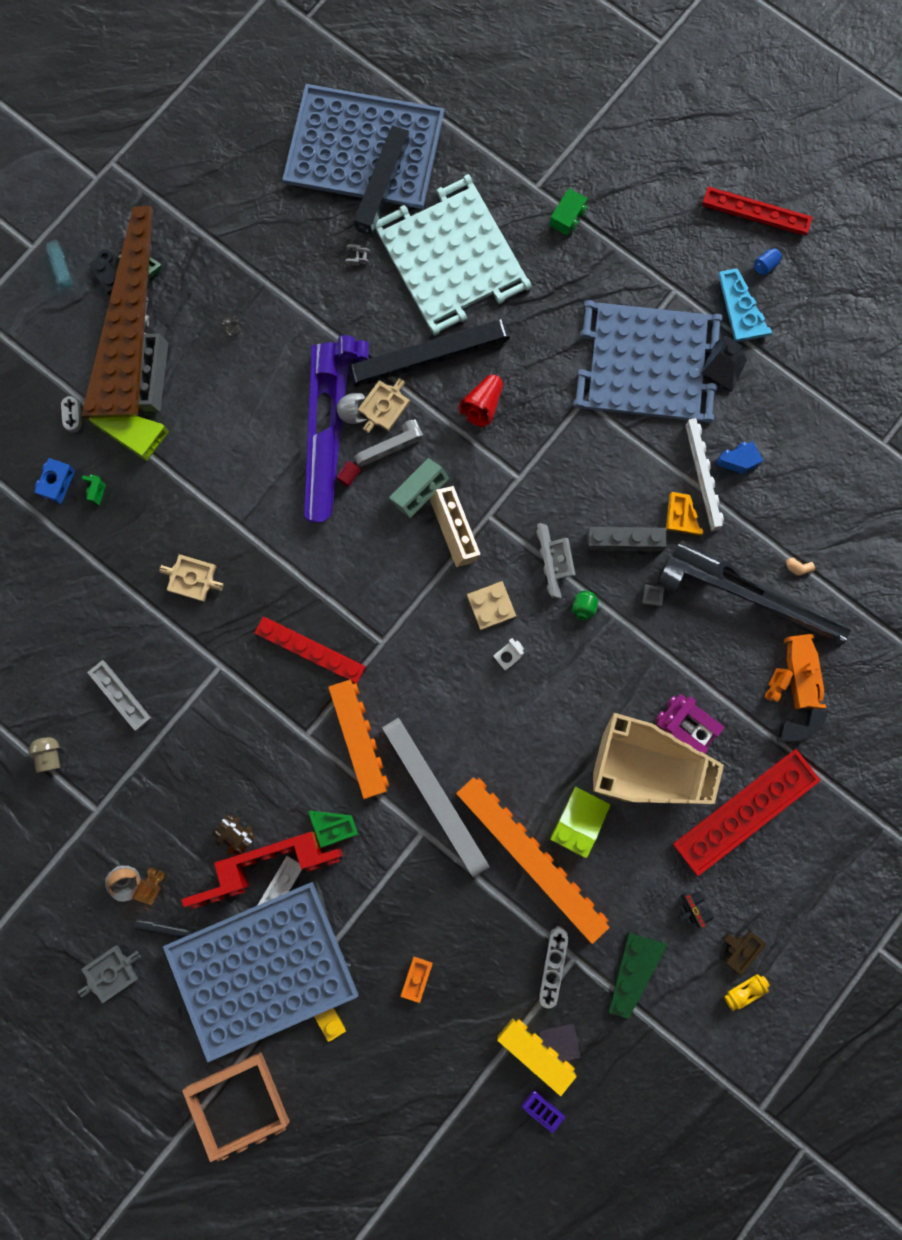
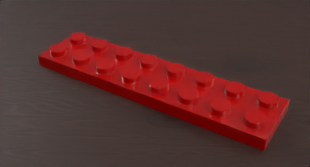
[672,749,821,876]

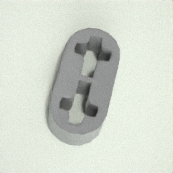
[61,396,82,433]

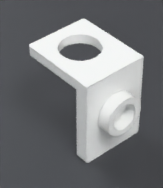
[494,638,524,670]

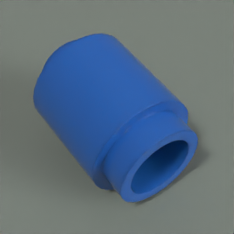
[754,248,782,275]

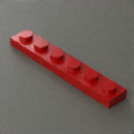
[702,186,813,236]
[255,616,366,684]

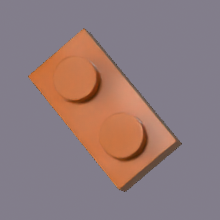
[401,956,433,1003]

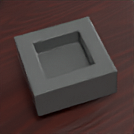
[642,584,664,607]

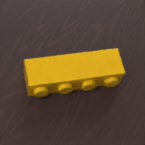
[497,1018,576,1096]

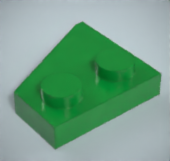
[309,811,358,848]

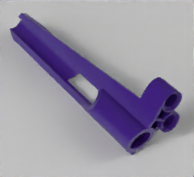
[304,335,369,523]

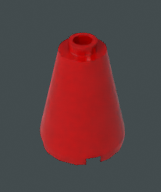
[458,375,504,427]

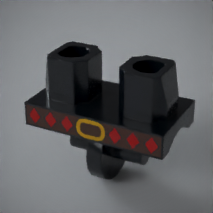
[677,891,714,929]

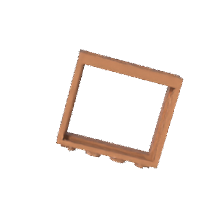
[182,1052,290,1162]

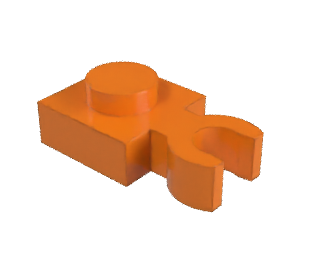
[765,668,794,702]

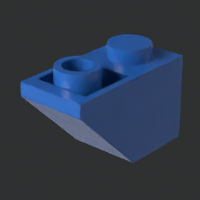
[716,441,764,474]

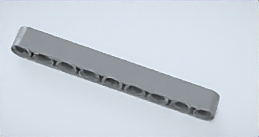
[382,717,490,878]

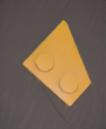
[666,492,703,536]

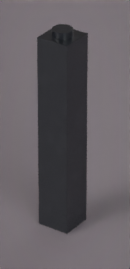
[354,125,410,234]

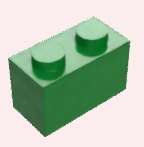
[549,188,588,236]

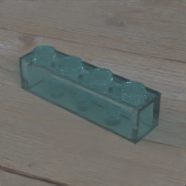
[46,240,73,288]

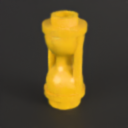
[724,974,770,1011]

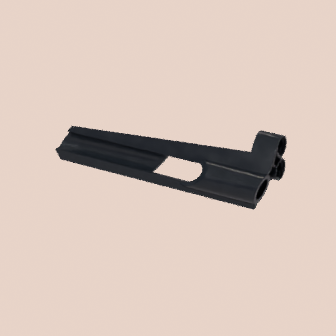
[657,541,851,644]

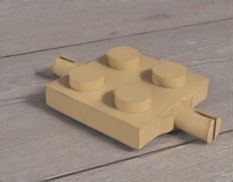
[358,378,410,433]
[159,554,224,602]

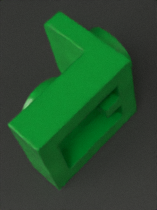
[82,474,106,506]

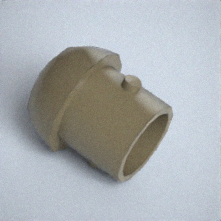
[29,737,61,773]

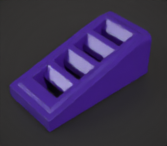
[521,1089,566,1133]

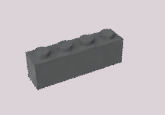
[138,334,168,412]
[587,527,666,552]

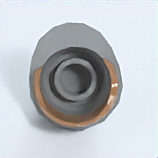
[105,866,141,902]

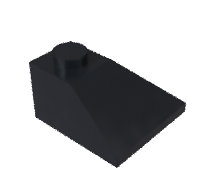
[701,336,747,392]

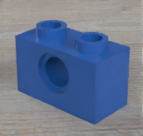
[35,458,75,504]

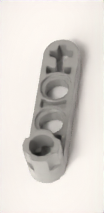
[354,419,424,467]
[539,926,568,1008]

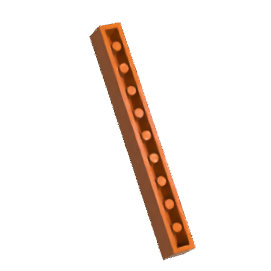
[456,777,610,944]

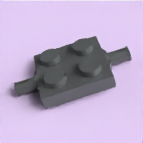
[78,945,141,1004]

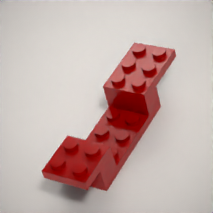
[182,832,343,909]

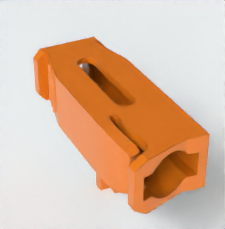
[784,634,826,710]

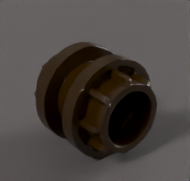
[212,814,255,856]

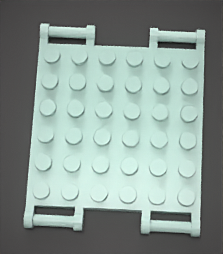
[375,174,532,336]

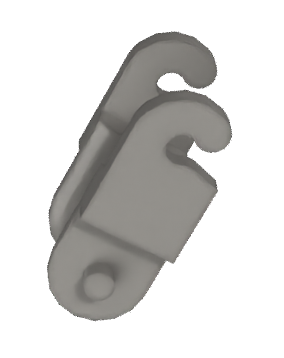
[345,244,370,266]

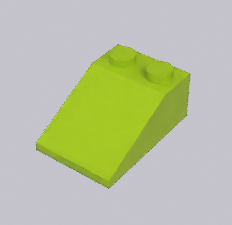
[549,787,610,858]

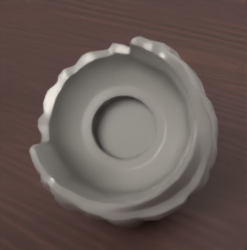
[337,393,367,424]

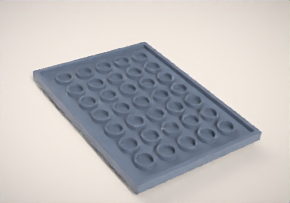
[282,84,445,209]
[163,882,359,1062]

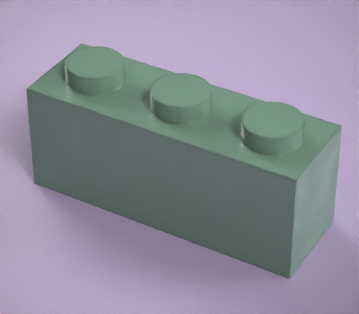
[389,458,449,518]

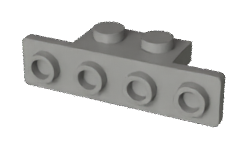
[537,523,575,599]

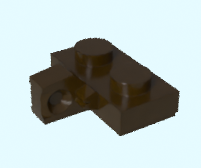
[722,930,766,976]

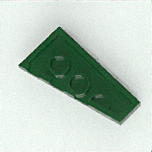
[608,933,668,1019]

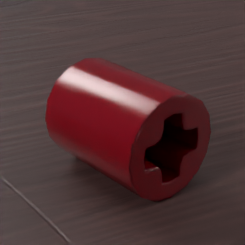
[335,461,361,487]

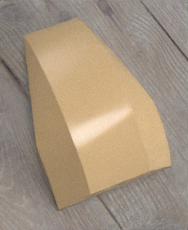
[593,713,724,804]

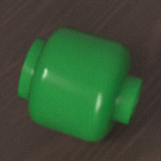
[572,591,598,621]

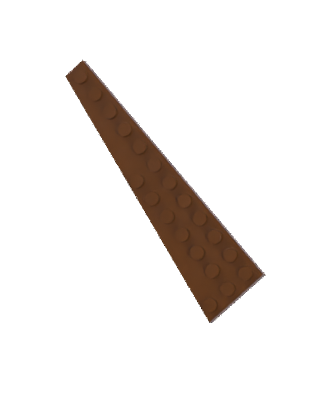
[81,206,153,418]

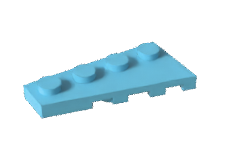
[718,268,772,342]

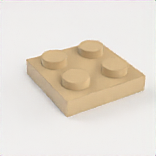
[467,581,516,631]

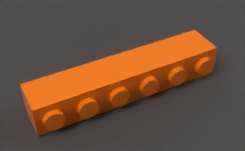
[329,679,389,799]

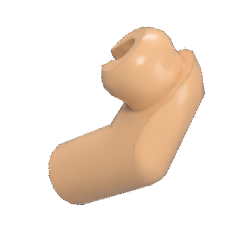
[786,558,815,576]

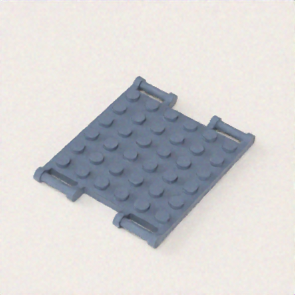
[573,300,722,422]

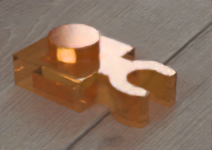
[132,867,165,906]

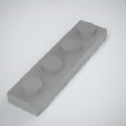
[87,660,152,731]

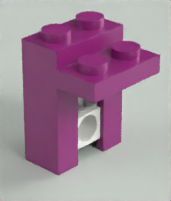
[655,694,725,754]

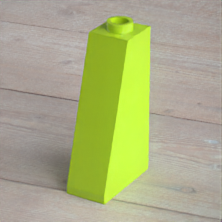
[89,416,169,461]

